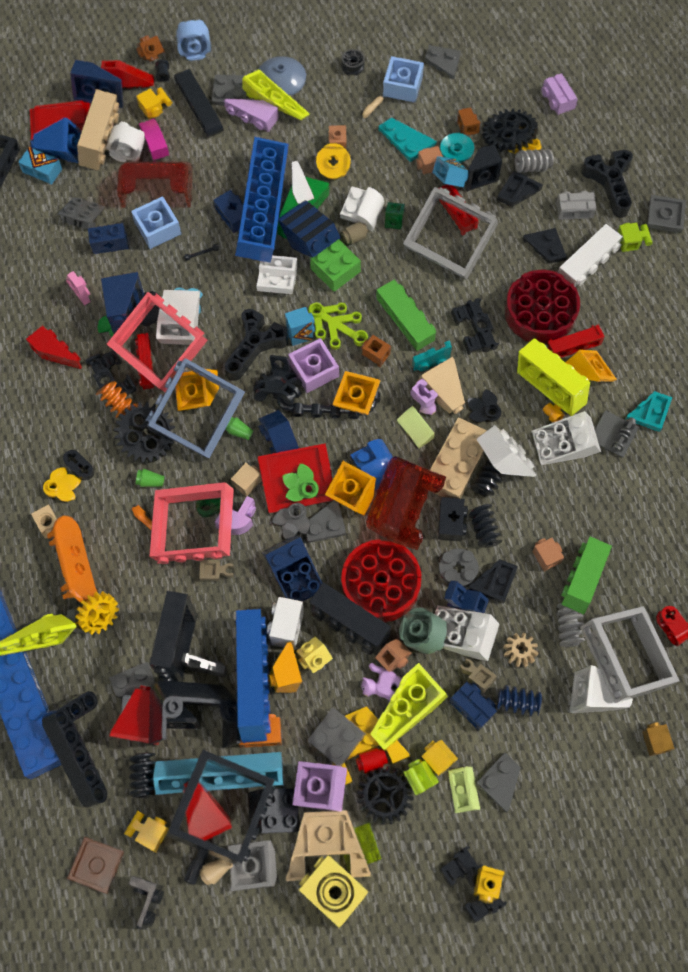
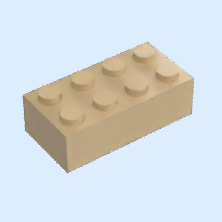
[78,89,119,170]
[423,417,487,499]

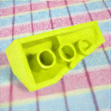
[242,70,310,120]
[0,614,76,656]
[371,663,448,750]

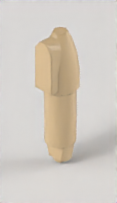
[362,95,384,118]

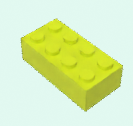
[517,338,590,416]

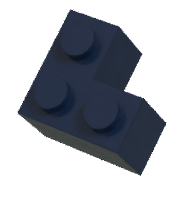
[258,410,299,454]

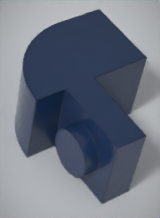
[444,580,489,613]

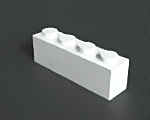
[558,224,623,287]

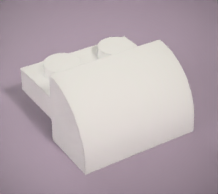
[340,186,384,231]
[257,256,297,294]

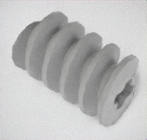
[515,149,554,173]
[557,603,585,647]

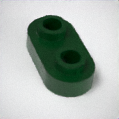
[196,498,221,517]

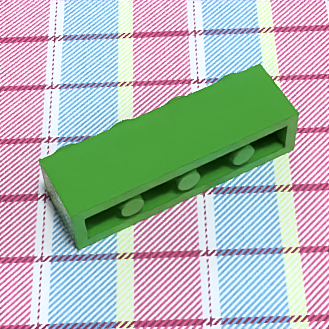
[376,279,436,351]
[561,536,612,615]

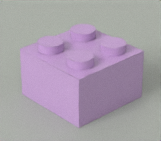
[288,338,339,393]
[293,762,347,812]

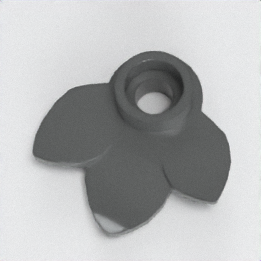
[272,503,310,539]

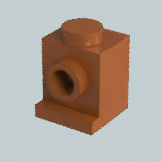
[457,108,480,136]
[361,335,391,367]

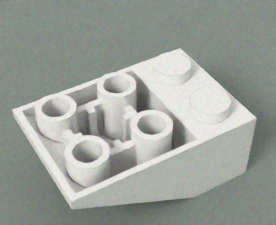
[156,290,200,345]
[532,411,601,465]
[477,425,536,477]
[435,605,499,661]

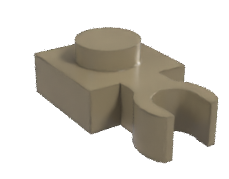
[199,560,234,581]
[459,659,497,693]

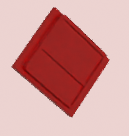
[30,101,90,140]
[258,443,333,513]

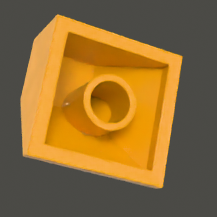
[565,350,617,382]
[175,369,219,411]
[333,371,380,415]
[325,461,376,515]
[268,642,302,693]

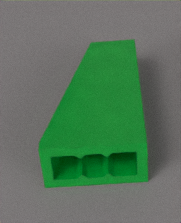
[277,177,329,238]

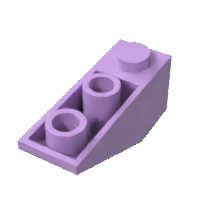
[224,99,279,132]

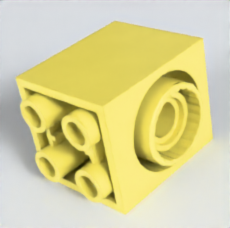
[299,855,368,928]

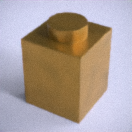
[642,722,674,756]

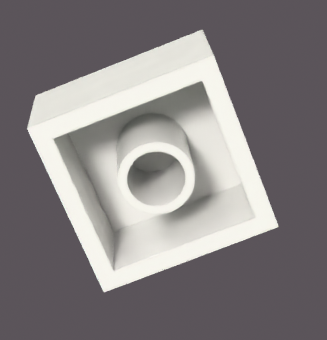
[267,597,304,650]

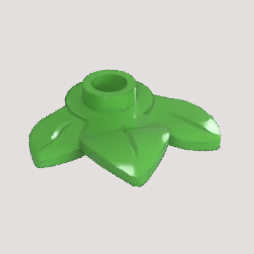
[282,464,319,502]

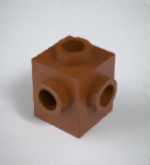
[136,35,164,62]

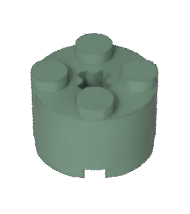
[399,608,447,654]

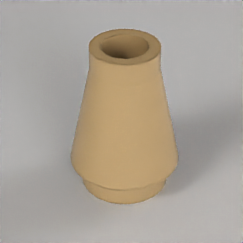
[200,859,233,885]

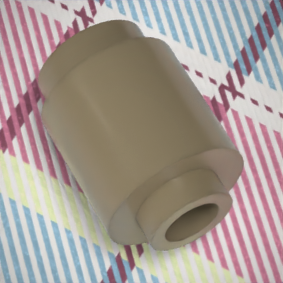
[341,221,368,245]

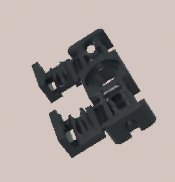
[451,298,499,355]
[85,348,137,407]
[439,846,507,923]

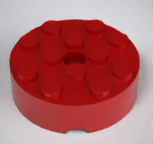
[341,539,422,622]

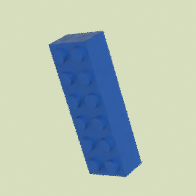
[236,609,271,743]

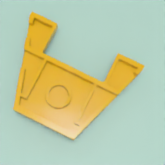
[332,706,410,785]

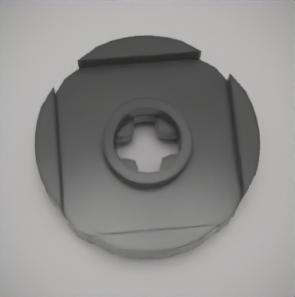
[439,549,479,587]

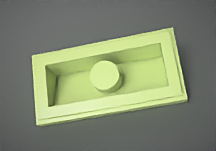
[397,406,434,449]
[448,766,480,813]

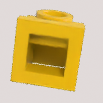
[474,866,504,903]

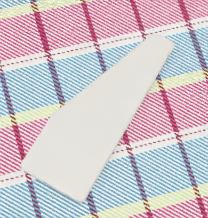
[292,161,314,204]

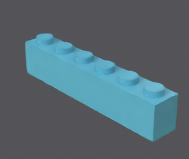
[153,752,283,794]

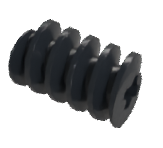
[471,459,506,497]
[469,504,503,548]
[129,752,156,799]

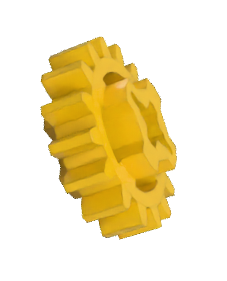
[75,591,119,635]

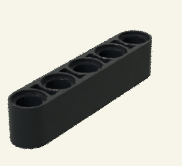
[174,69,224,137]

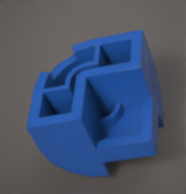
[350,439,395,491]

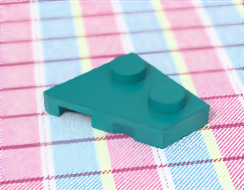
[412,341,452,371]
[625,391,672,432]

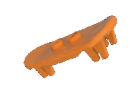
[47,515,97,603]

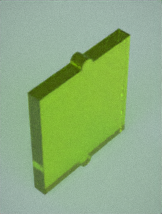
[343,823,382,872]

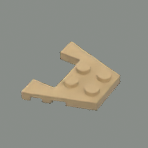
[286,810,371,881]

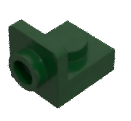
[384,202,405,229]

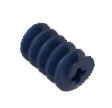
[497,685,542,717]

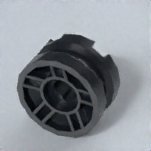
[342,49,365,76]

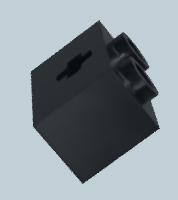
[438,497,468,541]

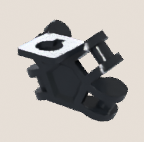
[253,355,302,406]

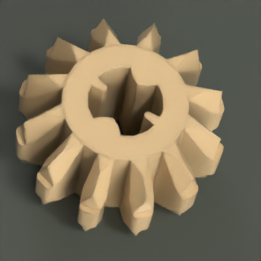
[503,633,538,667]

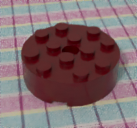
[504,270,580,344]

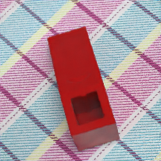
[101,60,154,88]
[26,325,82,369]

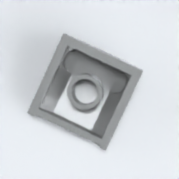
[228,840,277,891]

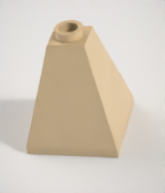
[415,357,465,415]

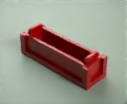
[438,184,479,236]
[547,324,605,358]

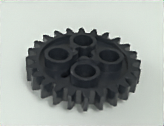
[482,108,538,153]
[113,402,175,463]

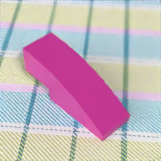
[139,119,169,160]

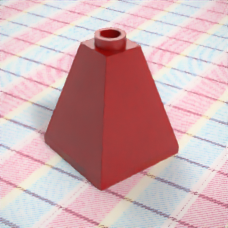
[110,685,159,745]
[183,781,232,841]

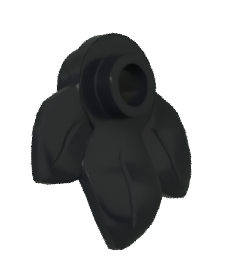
[467,389,502,422]

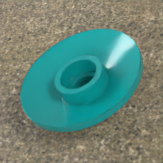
[440,133,474,162]

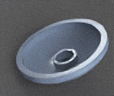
[258,56,306,96]

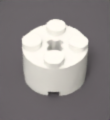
[106,122,145,163]

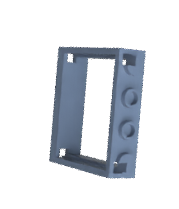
[146,358,245,459]

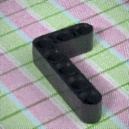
[42,691,108,808]

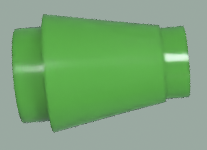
[225,417,254,440]
[136,468,165,487]

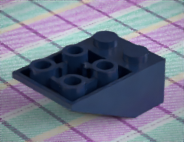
[262,535,322,602]

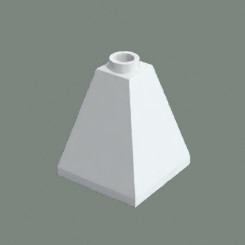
[570,665,632,713]

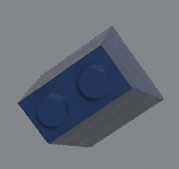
[278,200,340,258]
[101,272,144,334]

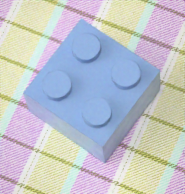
[383,56,424,102]
[131,196,181,249]

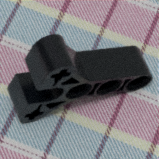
[581,150,633,218]
[225,309,289,381]

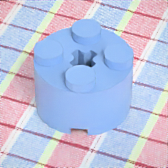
[176,20,211,61]

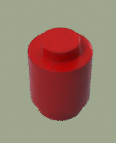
[355,747,388,774]

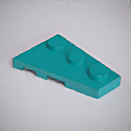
[378,117,437,162]

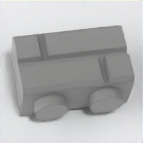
[556,191,596,220]

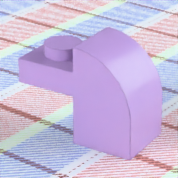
[215,496,256,535]

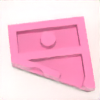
[66,271,90,306]

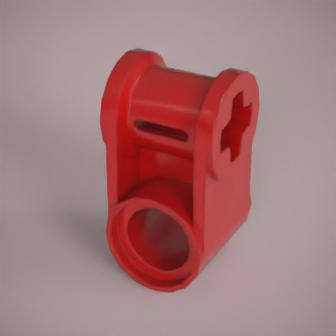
[656,606,688,646]

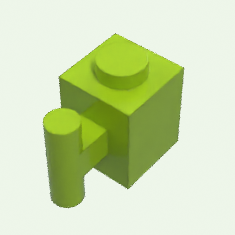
[618,223,653,252]
[404,759,439,795]

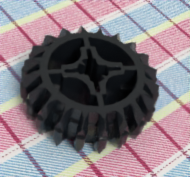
[357,766,414,825]

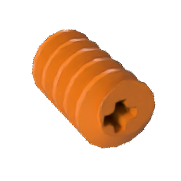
[95,381,137,418]

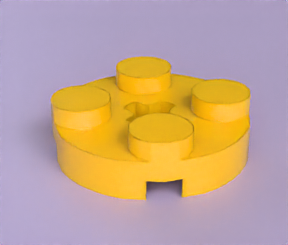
[316,143,351,180]

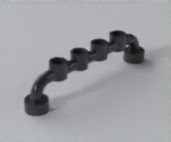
[273,389,381,419]

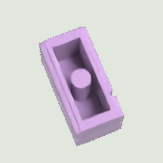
[542,74,578,115]

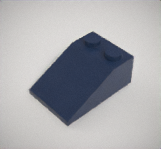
[70,60,124,108]

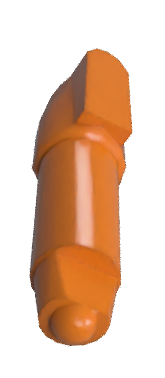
[132,505,152,531]

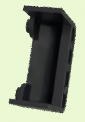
[149,680,241,749]

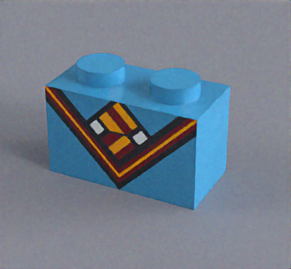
[18,147,62,185]
[432,156,468,187]
[285,307,315,346]

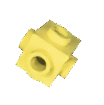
[296,637,333,673]

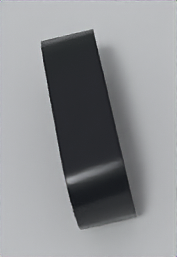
[63,450,94,481]

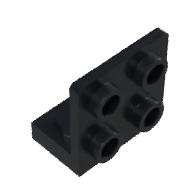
[248,788,300,836]
[129,876,164,930]

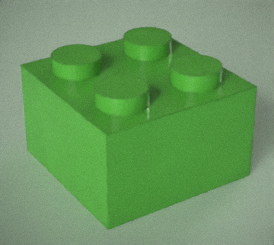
[310,239,361,292]

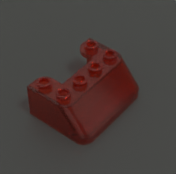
[117,161,193,208]
[366,456,447,550]

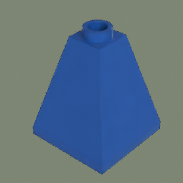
[31,118,82,163]

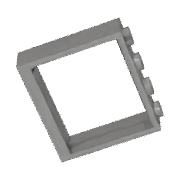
[403,187,498,280]
[580,606,679,704]

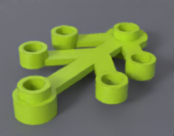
[308,302,368,350]

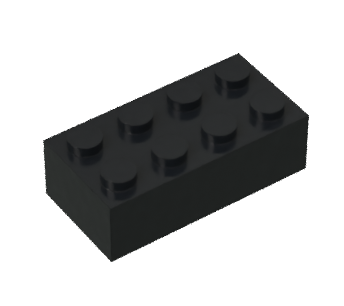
[309,582,391,656]

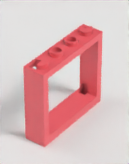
[107,292,208,392]
[149,482,234,564]

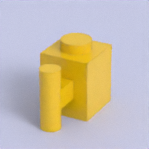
[136,87,172,120]
[419,740,458,776]
[124,810,168,852]

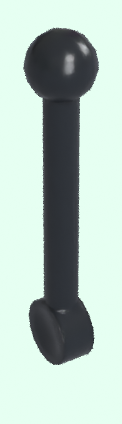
[184,244,219,261]

